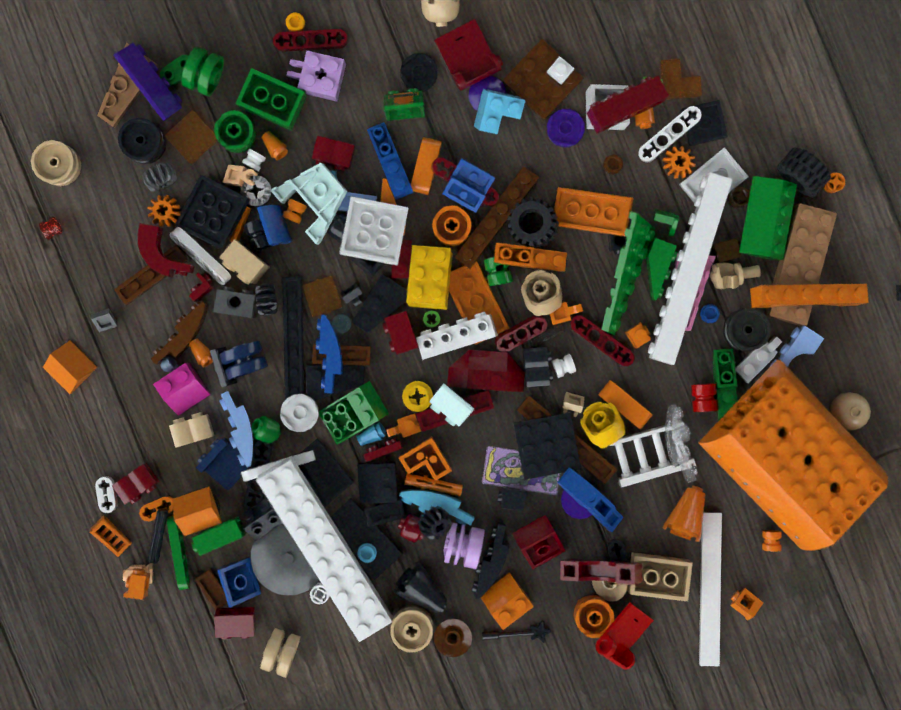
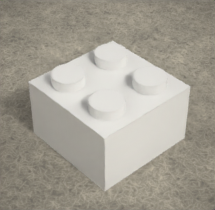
[586,84,630,130]

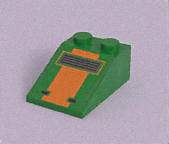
[384,88,425,121]

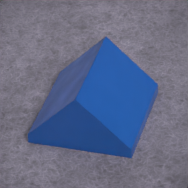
[217,558,261,607]

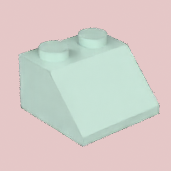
[429,384,474,427]

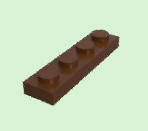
[114,245,189,305]

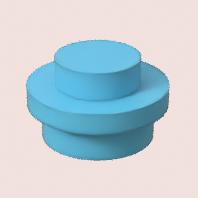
[357,543,377,563]

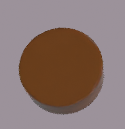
[603,155,623,175]

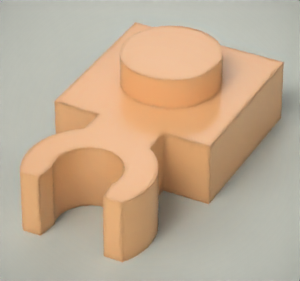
[223,165,258,187]

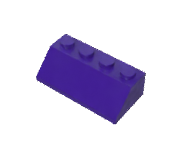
[114,43,182,121]

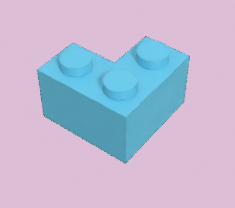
[474,89,525,134]

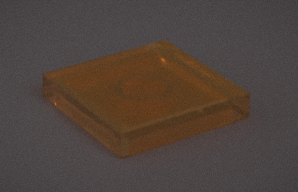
[165,110,218,165]

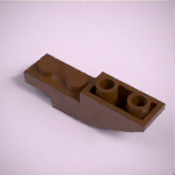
[151,301,209,364]

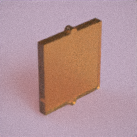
[302,276,343,317]

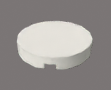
[280,394,319,432]

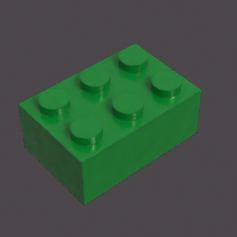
[236,68,307,131]

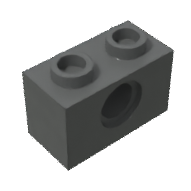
[213,286,257,318]

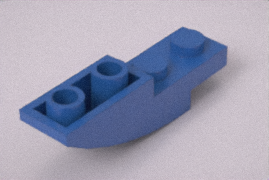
[367,122,413,200]
[316,315,343,393]
[557,468,624,532]

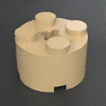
[521,270,562,316]

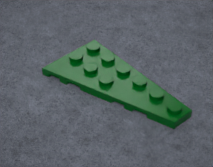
[601,211,655,335]

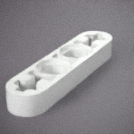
[639,106,701,163]
[170,227,231,285]
[241,450,316,481]

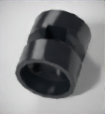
[243,219,272,252]

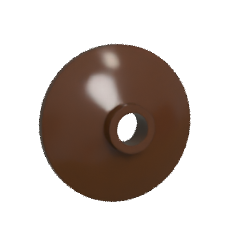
[434,619,472,657]

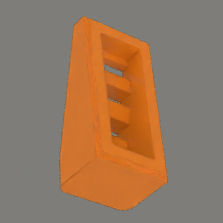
[90,515,132,557]

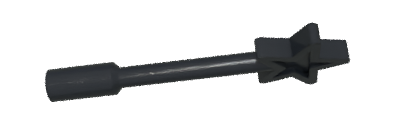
[482,621,551,643]

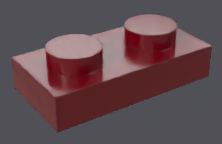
[392,240,412,279]
[364,438,403,462]

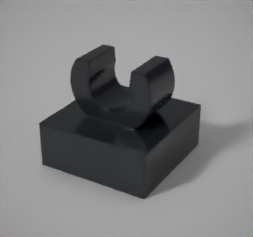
[340,283,362,307]

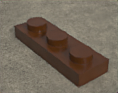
[312,344,371,366]

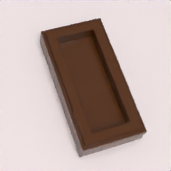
[194,568,227,611]

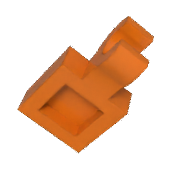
[550,302,583,325]
[386,413,421,438]

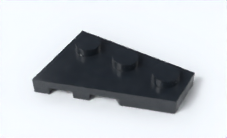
[306,365,364,401]

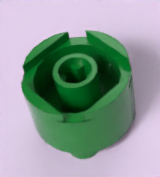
[214,110,257,153]

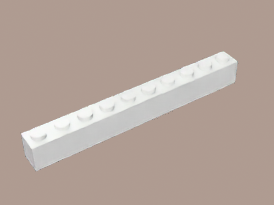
[648,172,732,365]

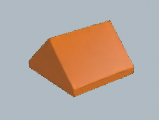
[43,340,97,394]
[172,486,222,536]

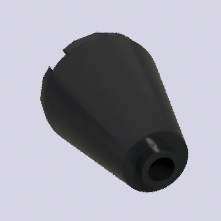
[394,562,447,614]

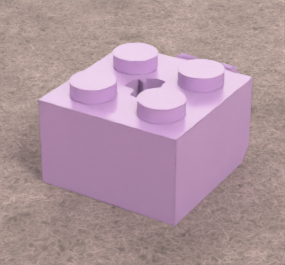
[286,51,346,101]

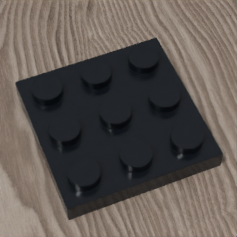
[175,175,250,251]
[513,412,581,480]

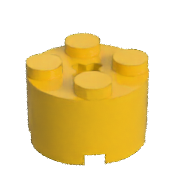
[581,402,625,448]

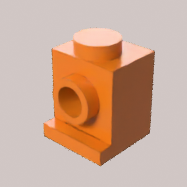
[624,322,651,348]
[124,568,150,600]
[730,588,764,620]

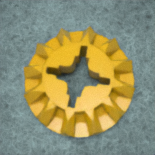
[402,381,433,412]

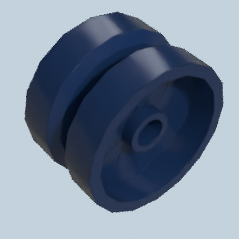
[219,341,268,380]

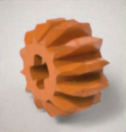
[662,146,696,179]
[148,195,181,228]

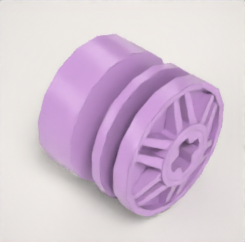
[443,522,485,569]

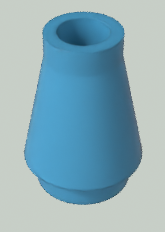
[357,422,387,446]

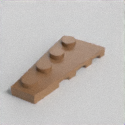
[97,42,159,128]

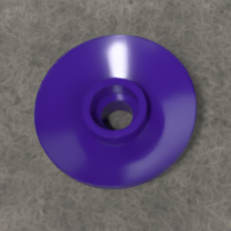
[469,76,507,111]

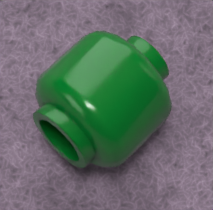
[251,416,281,444]

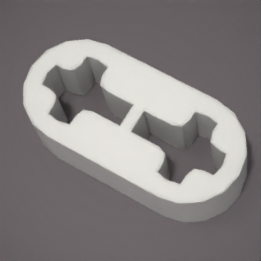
[95,476,118,513]

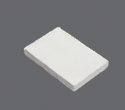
[679,147,749,202]

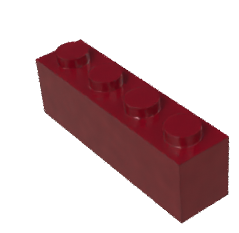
[586,75,669,134]

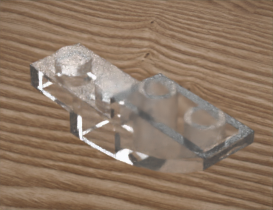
[665,403,698,483]

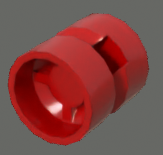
[691,383,718,412]

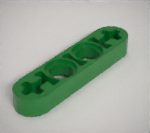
[167,516,190,590]

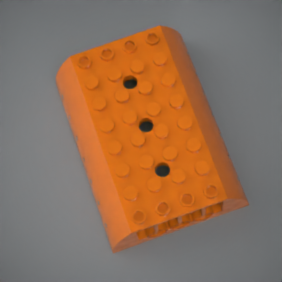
[698,359,888,551]

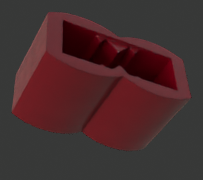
[312,136,356,172]
[112,463,160,505]

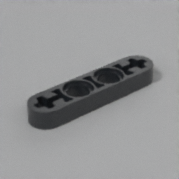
[244,441,272,510]

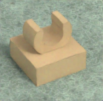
[563,392,584,417]

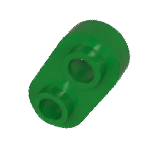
[160,55,188,87]

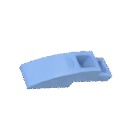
[219,391,253,468]

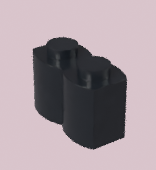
[523,347,553,387]

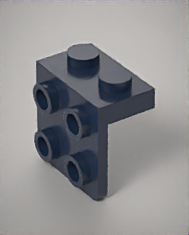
[196,437,249,490]

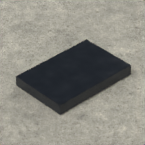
[298,438,355,506]

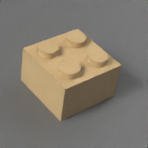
[220,239,270,285]

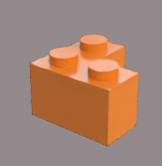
[399,437,452,481]

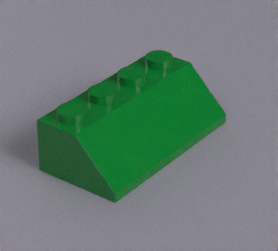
[739,176,797,260]

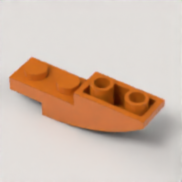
[494,243,567,272]

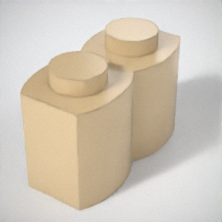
[169,412,215,448]

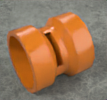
[282,199,307,224]
[762,530,782,552]

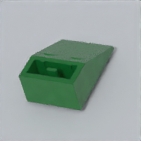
[319,381,389,445]

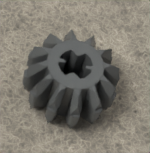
[142,163,177,191]

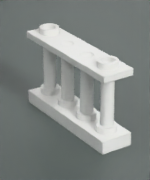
[609,419,696,487]

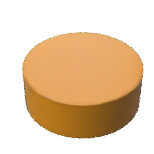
[286,12,305,32]

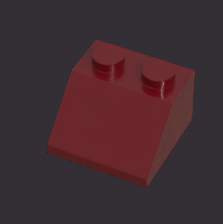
[512,515,566,570]

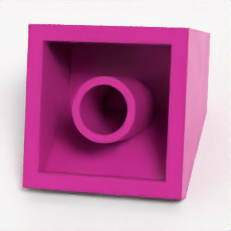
[153,363,211,416]

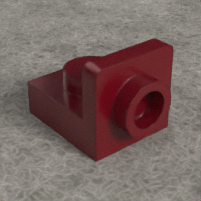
[189,272,215,302]

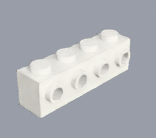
[416,312,498,359]

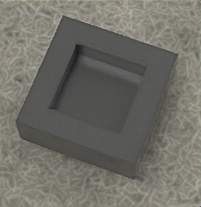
[91,308,117,332]

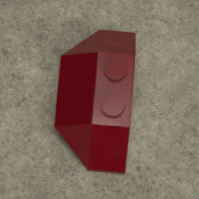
[447,350,525,392]

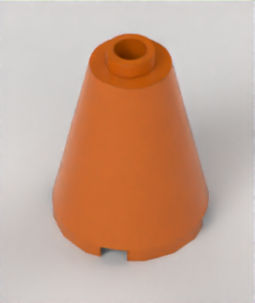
[663,486,706,542]

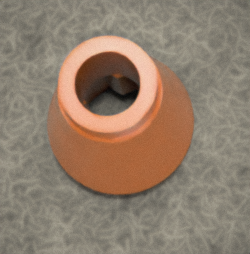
[261,131,288,160]
[189,338,213,368]

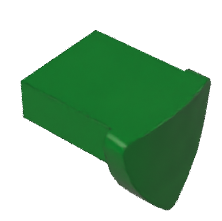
[653,209,680,237]

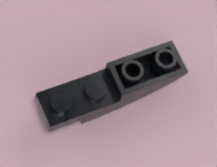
[472,522,509,599]

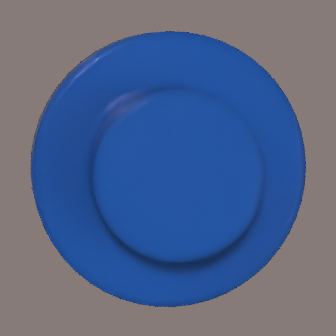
[700,304,720,323]

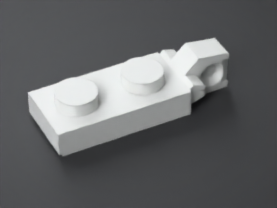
[735,336,782,383]

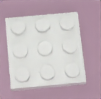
[340,196,408,265]

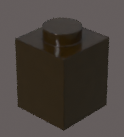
[711,238,742,264]

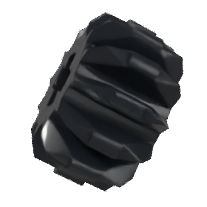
[255,283,278,316]
[418,506,452,540]

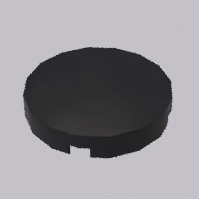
[400,53,438,92]

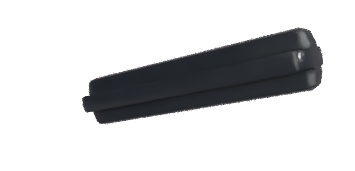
[148,509,168,564]

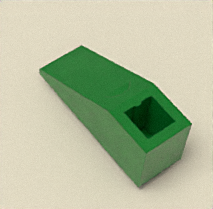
[646,238,678,301]

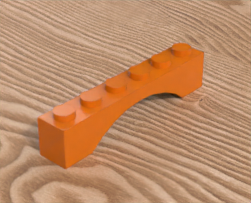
[750,284,869,308]

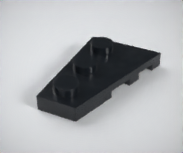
[351,274,407,333]

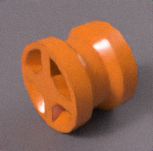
[823,172,845,193]

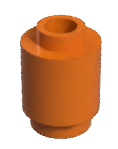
[634,108,655,129]

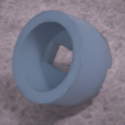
[160,355,178,372]

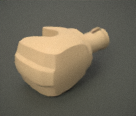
[710,263,761,289]

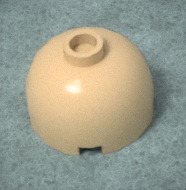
[421,0,460,26]
[830,392,871,430]

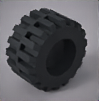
[777,147,831,197]
[507,197,559,249]

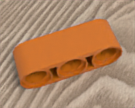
[411,137,442,195]
[598,380,653,430]

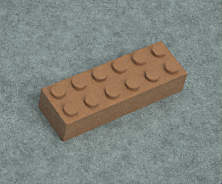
[764,203,837,326]

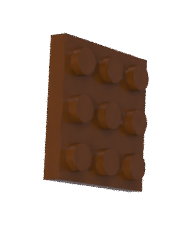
[502,39,583,121]

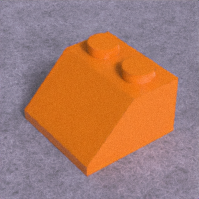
[480,572,534,630]

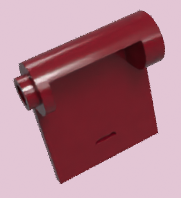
[434,19,503,91]

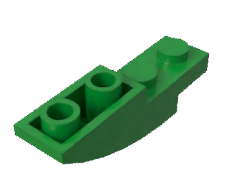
[713,349,737,420]

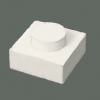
[547,56,574,85]

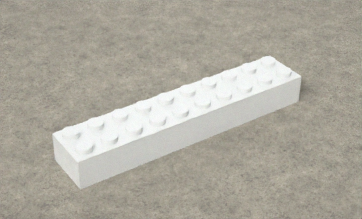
[256,456,392,642]

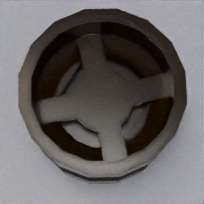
[727,187,750,208]

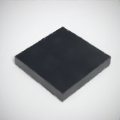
[681,100,728,147]

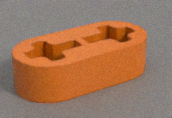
[139,496,174,521]

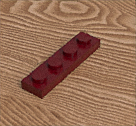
[416,390,494,432]

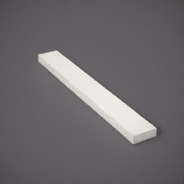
[699,512,722,666]

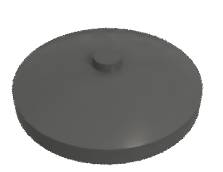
[251,523,319,595]

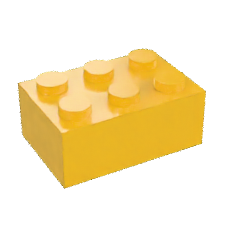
[406,245,453,310]

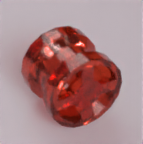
[39,216,63,240]

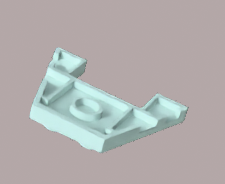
[270,163,347,245]

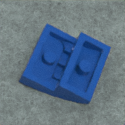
[442,158,495,213]
[257,205,292,246]

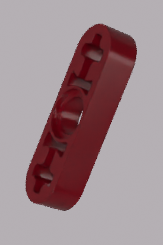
[495,315,547,352]

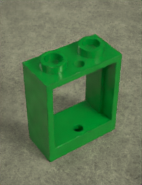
[191,515,247,556]

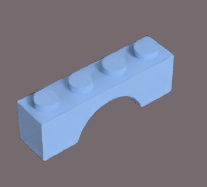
[769,326,824,368]

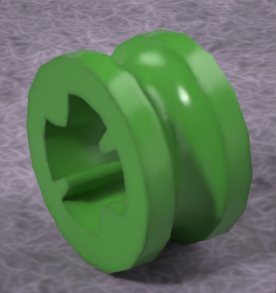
[423,310,440,328]

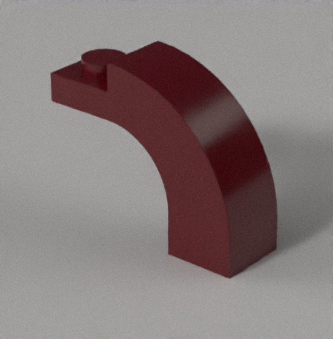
[137,223,195,278]

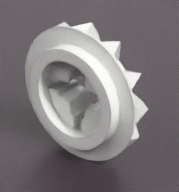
[240,175,271,206]

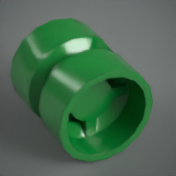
[483,257,513,287]

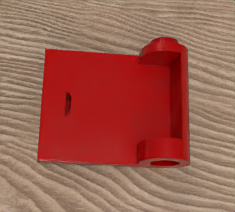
[596,602,654,670]

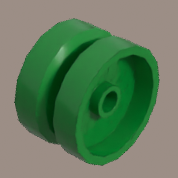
[181,46,224,97]

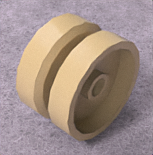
[31,140,81,186]
[391,605,433,652]
[260,628,301,678]

